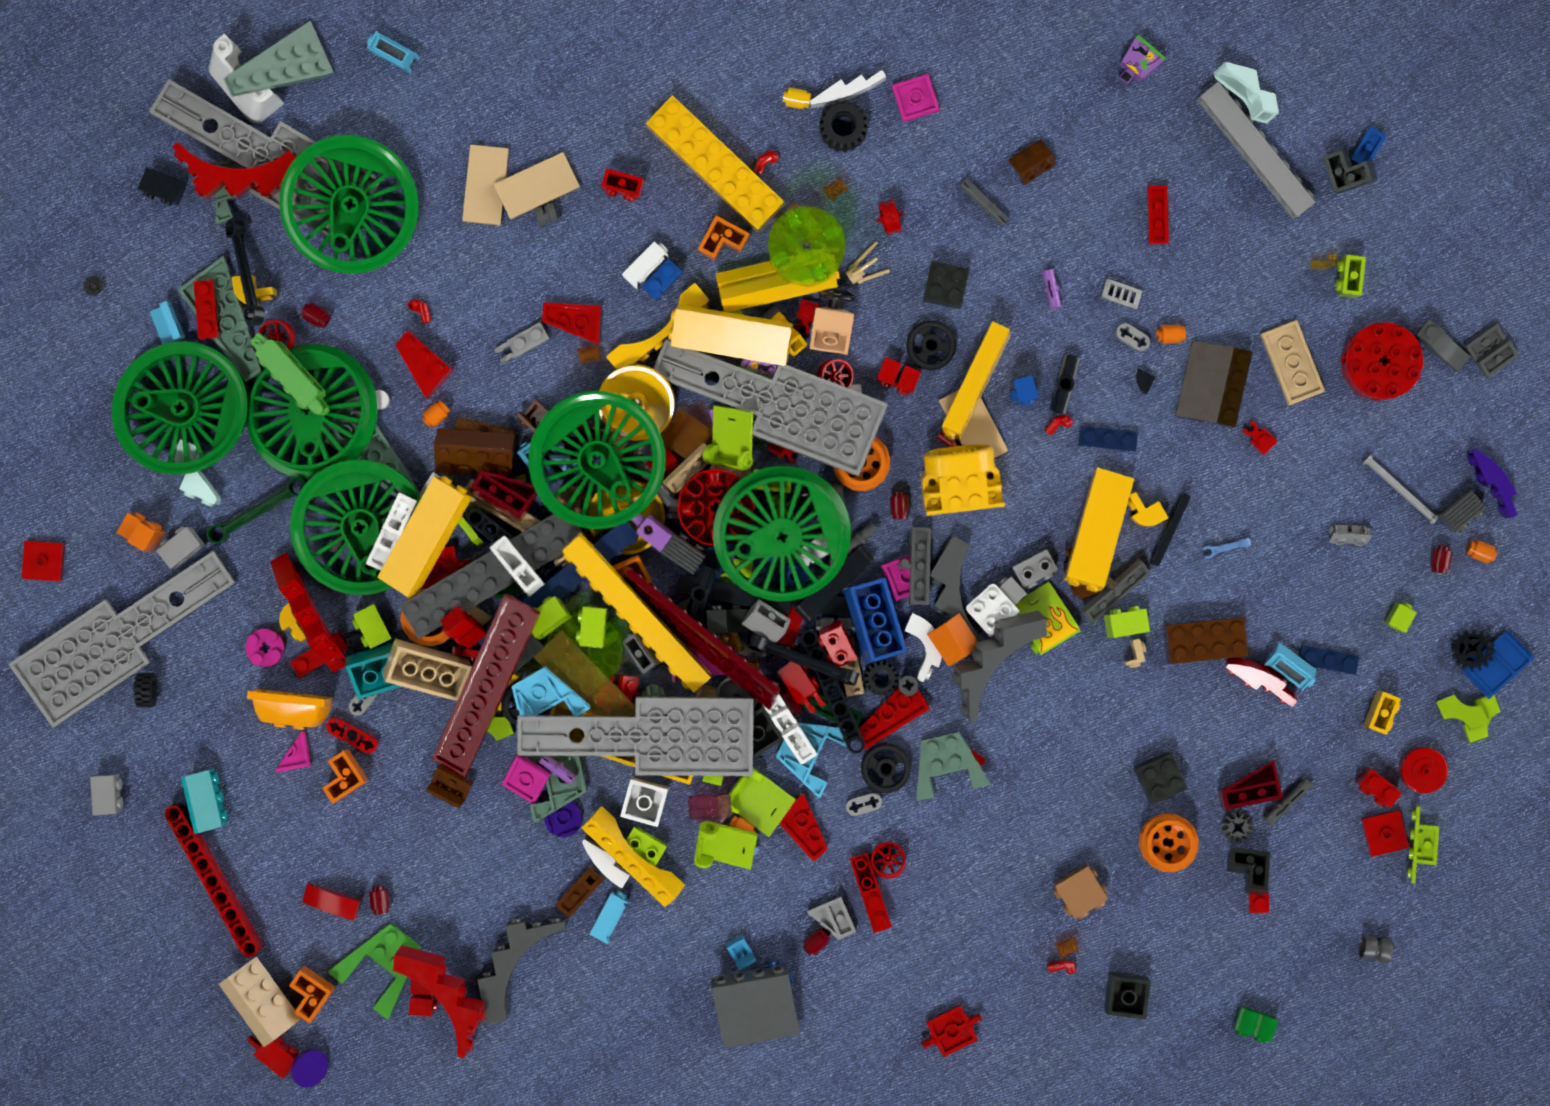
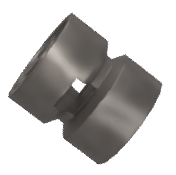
[1359,934,1393,964]

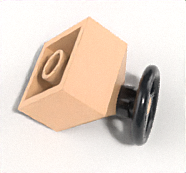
[810,289,857,355]

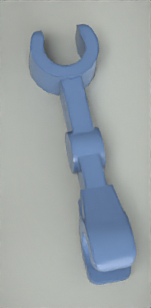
[1201,538,1251,559]

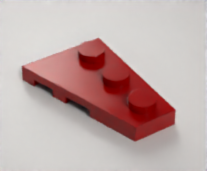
[542,302,601,345]
[779,792,828,862]

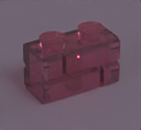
[688,794,732,823]

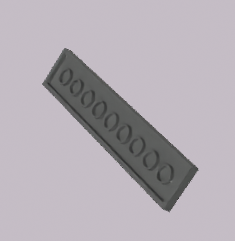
[399,514,586,639]

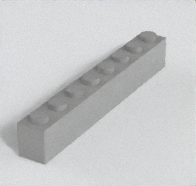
[1197,82,1316,220]

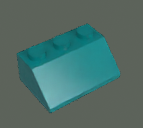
[346,642,401,700]
[181,768,228,834]

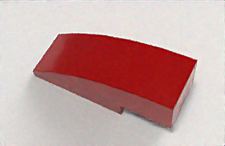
[302,883,362,921]

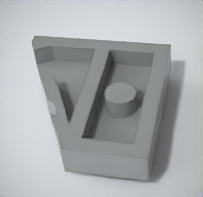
[807,896,856,940]

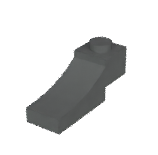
[1414,319,1471,372]

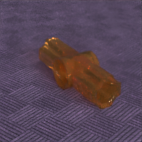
[455,417,515,434]

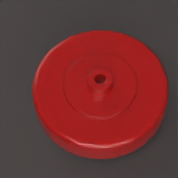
[1400,747,1448,794]

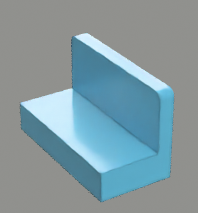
[150,301,186,345]

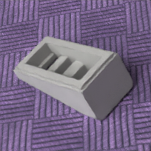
[1100,279,1142,310]

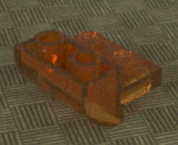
[661,408,713,459]

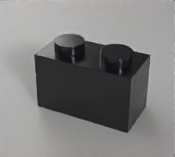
[138,167,187,206]

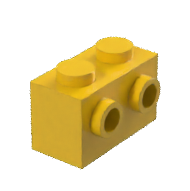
[1363,690,1401,735]

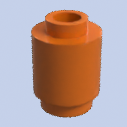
[1156,324,1186,344]
[422,400,450,428]
[1466,540,1497,564]
[728,816,756,833]

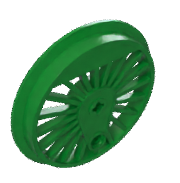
[279,135,419,274]
[111,341,248,475]
[246,344,378,479]
[529,391,666,529]
[290,459,421,595]
[713,466,851,601]

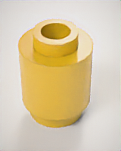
[782,87,811,110]

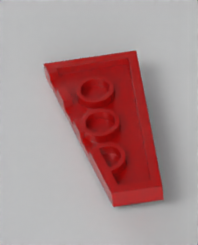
[859,683,930,750]

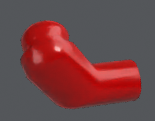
[753,150,779,175]
[408,299,432,324]

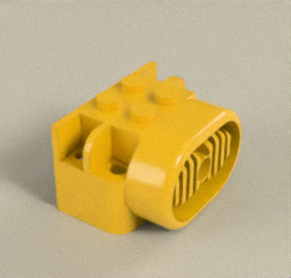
[920,444,1005,516]

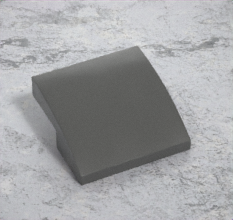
[1463,323,1519,378]

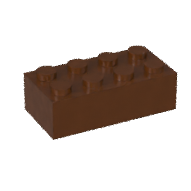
[434,428,516,479]
[1163,617,1248,664]

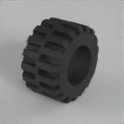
[819,100,868,152]

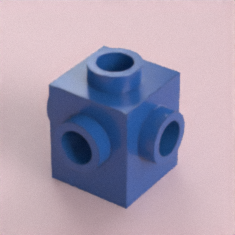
[779,560,809,588]

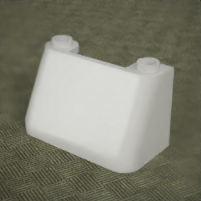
[209,34,285,124]

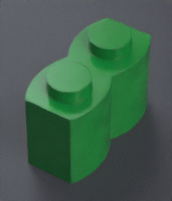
[1232,1005,1279,1044]

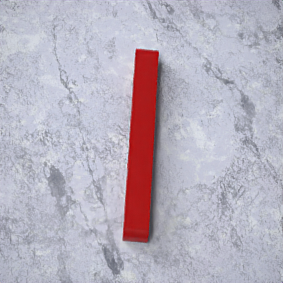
[165,803,262,957]

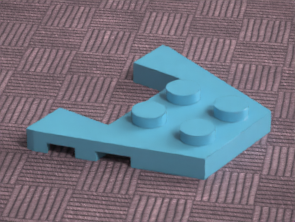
[512,666,591,716]
[776,722,853,798]

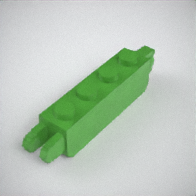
[251,333,330,416]

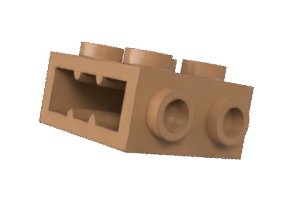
[1053,864,1108,920]

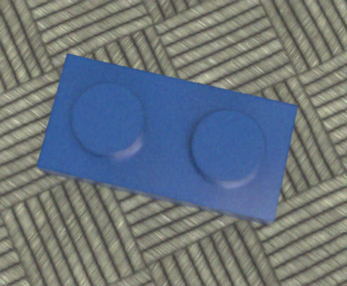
[1350,126,1387,165]

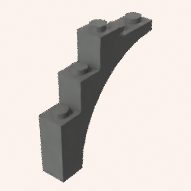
[930,536,983,642]
[952,611,1047,722]
[477,917,567,1025]

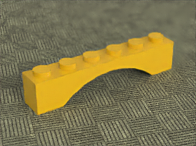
[606,283,710,369]
[581,806,685,907]

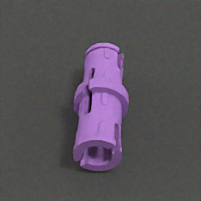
[1042,269,1062,310]
[539,756,577,786]

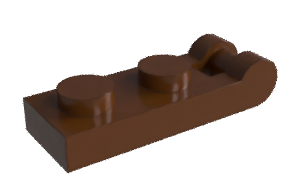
[555,865,606,918]

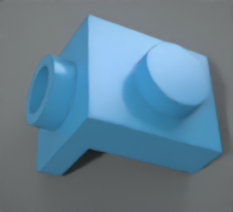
[725,935,756,970]

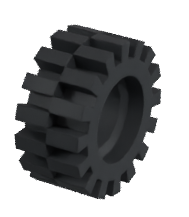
[864,660,899,696]
[133,673,158,708]

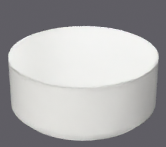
[375,390,390,410]

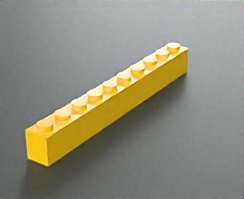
[562,532,711,693]

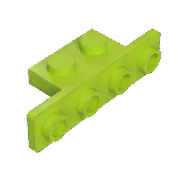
[1408,804,1439,884]

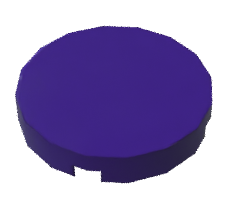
[544,801,583,837]
[290,1049,328,1088]

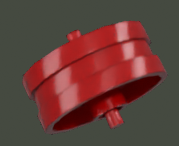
[876,198,903,236]
[258,320,296,351]
[817,359,854,389]
[871,842,906,879]

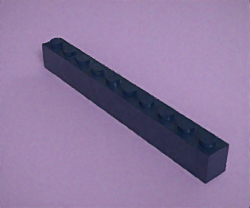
[478,521,639,647]

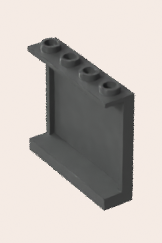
[711,965,800,1048]

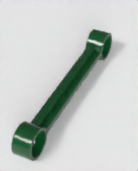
[207,477,308,544]

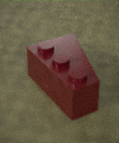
[471,471,538,523]
[1218,760,1283,811]

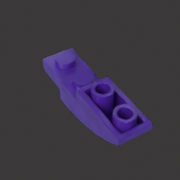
[1467,449,1518,519]

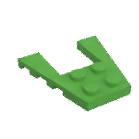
[328,923,421,1020]

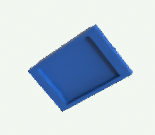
[1461,630,1535,699]

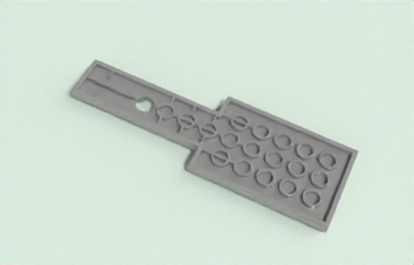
[149,79,382,246]
[653,340,888,476]
[8,551,236,728]
[517,697,754,776]

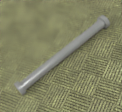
[1362,454,1439,525]

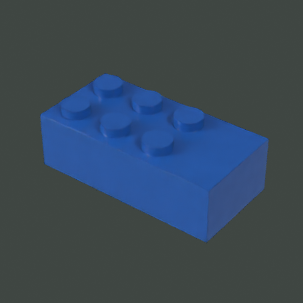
[843,578,907,664]

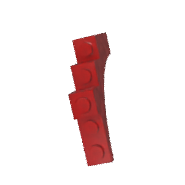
[172,142,305,200]
[270,552,347,673]
[393,945,486,1058]

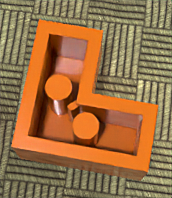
[697,216,750,262]
[116,511,166,552]
[322,749,369,804]
[289,966,337,1024]

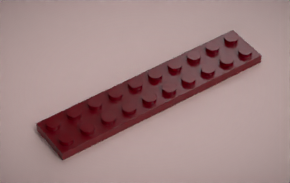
[624,568,781,710]
[432,594,541,778]

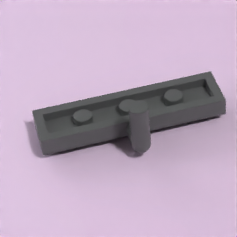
[897,527,931,606]
[1081,559,1151,624]

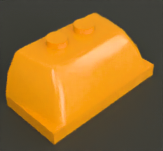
[247,689,333,730]

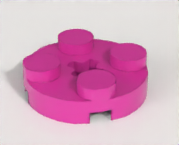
[246,628,286,667]

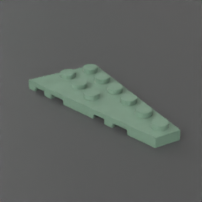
[224,21,334,97]
[178,255,263,383]
[326,392,420,498]

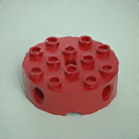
[1340,322,1424,401]
[677,469,755,546]

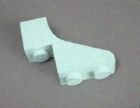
[1214,62,1279,124]
[174,439,221,507]

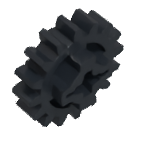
[1451,629,1495,672]

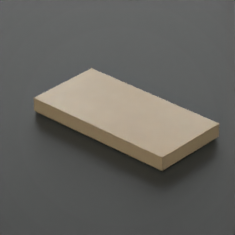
[462,145,509,226]
[493,152,580,220]
[1260,320,1325,406]
[939,390,1008,458]

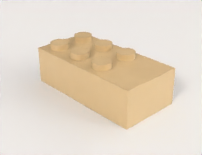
[382,639,472,701]
[219,957,301,1047]

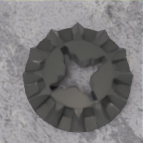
[1222,811,1253,842]

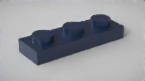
[1078,426,1138,452]
[1299,645,1359,675]

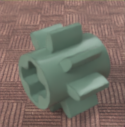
[641,684,666,697]

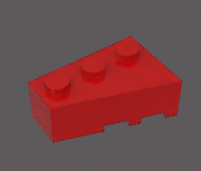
[395,330,454,399]

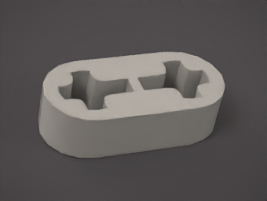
[1115,323,1150,352]
[349,693,379,716]
[846,792,882,816]

